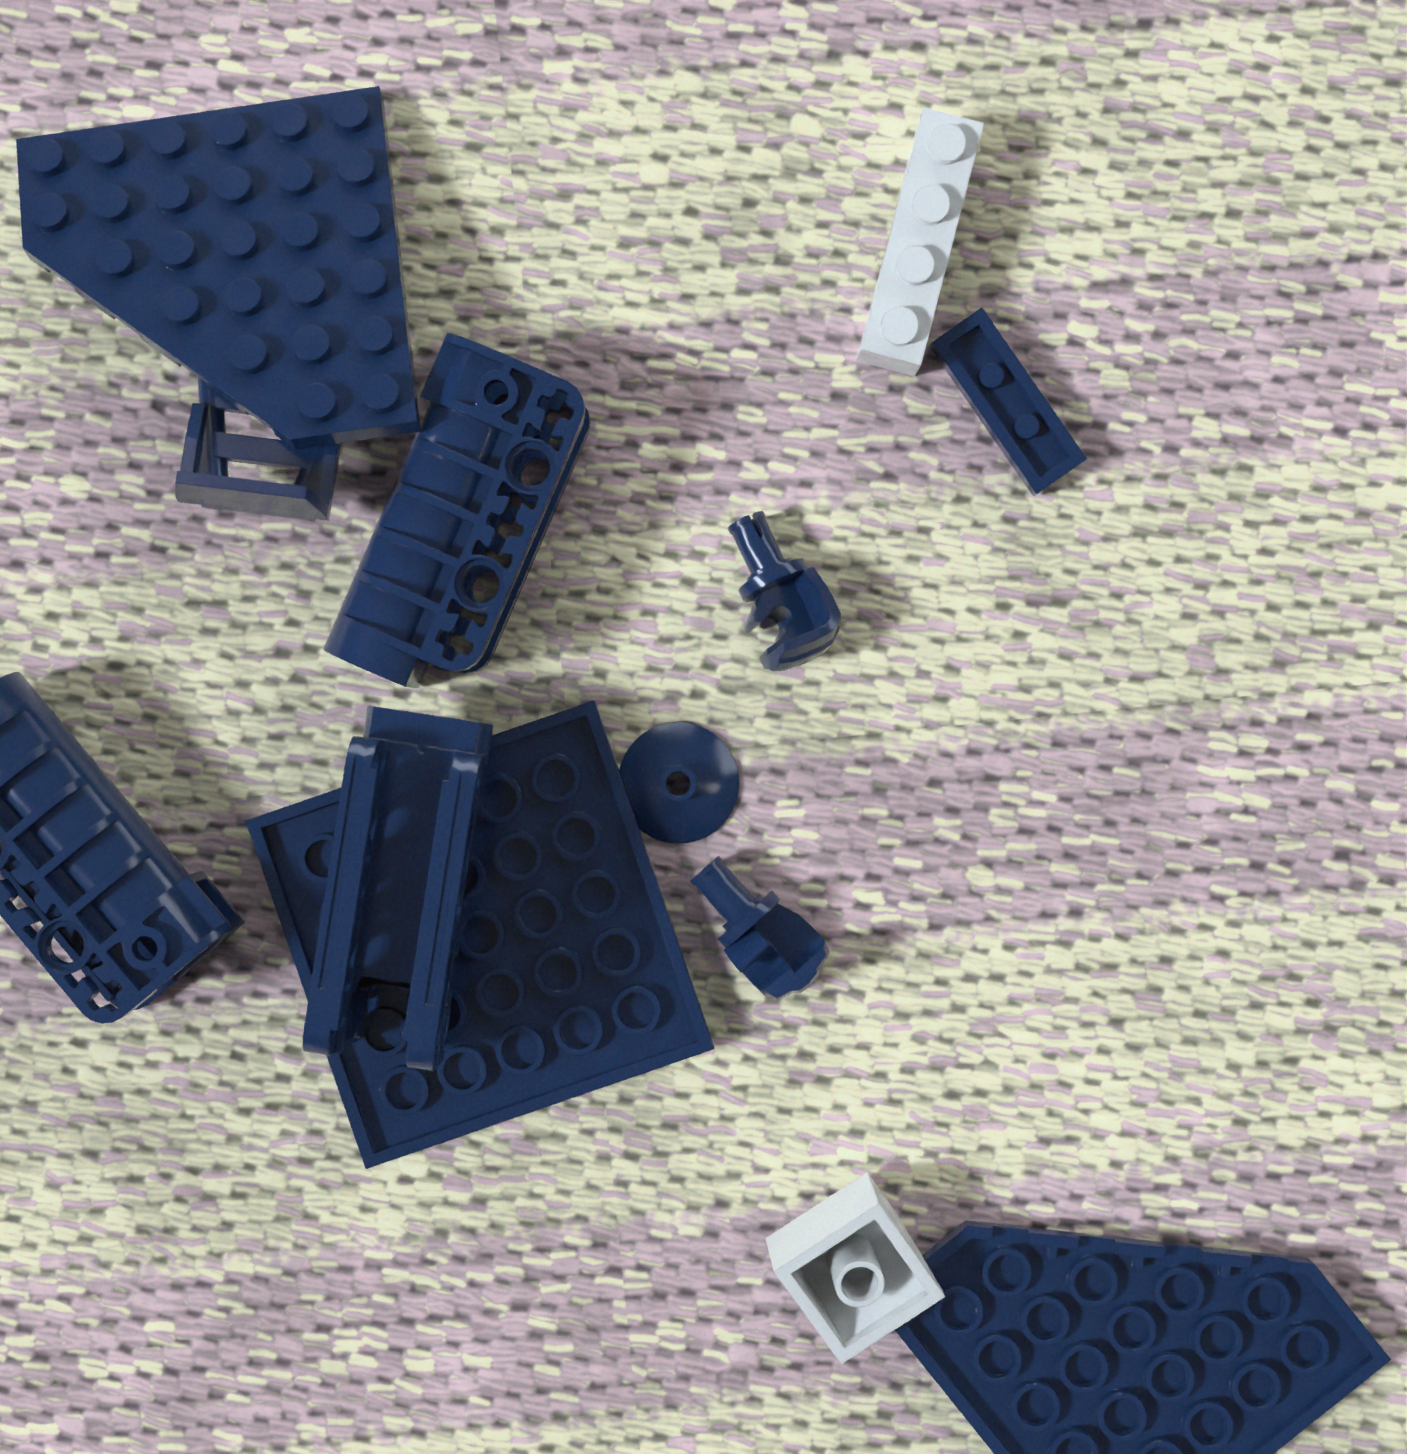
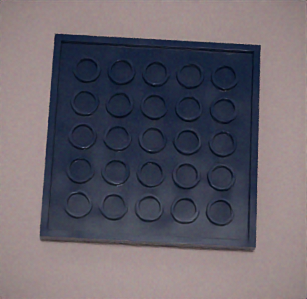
[245,700,714,1169]

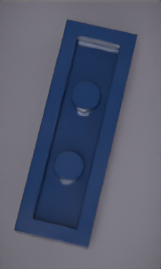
[929,308,1087,496]

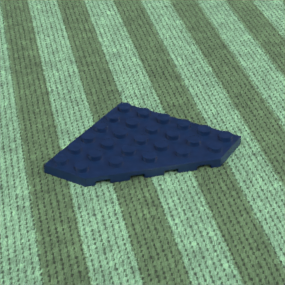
[16,86,421,450]
[895,1220,1391,1454]

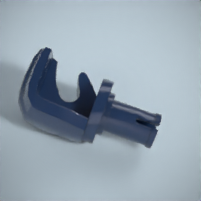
[728,511,841,671]
[690,856,830,1001]

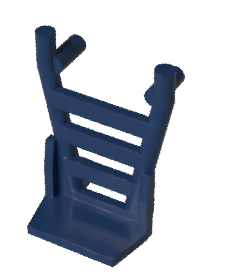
[175,377,341,522]

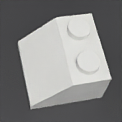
[765,1172,945,1364]

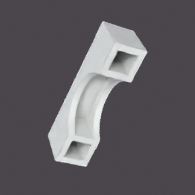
[856,107,984,376]

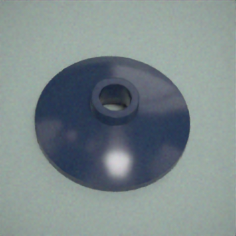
[619,722,739,844]

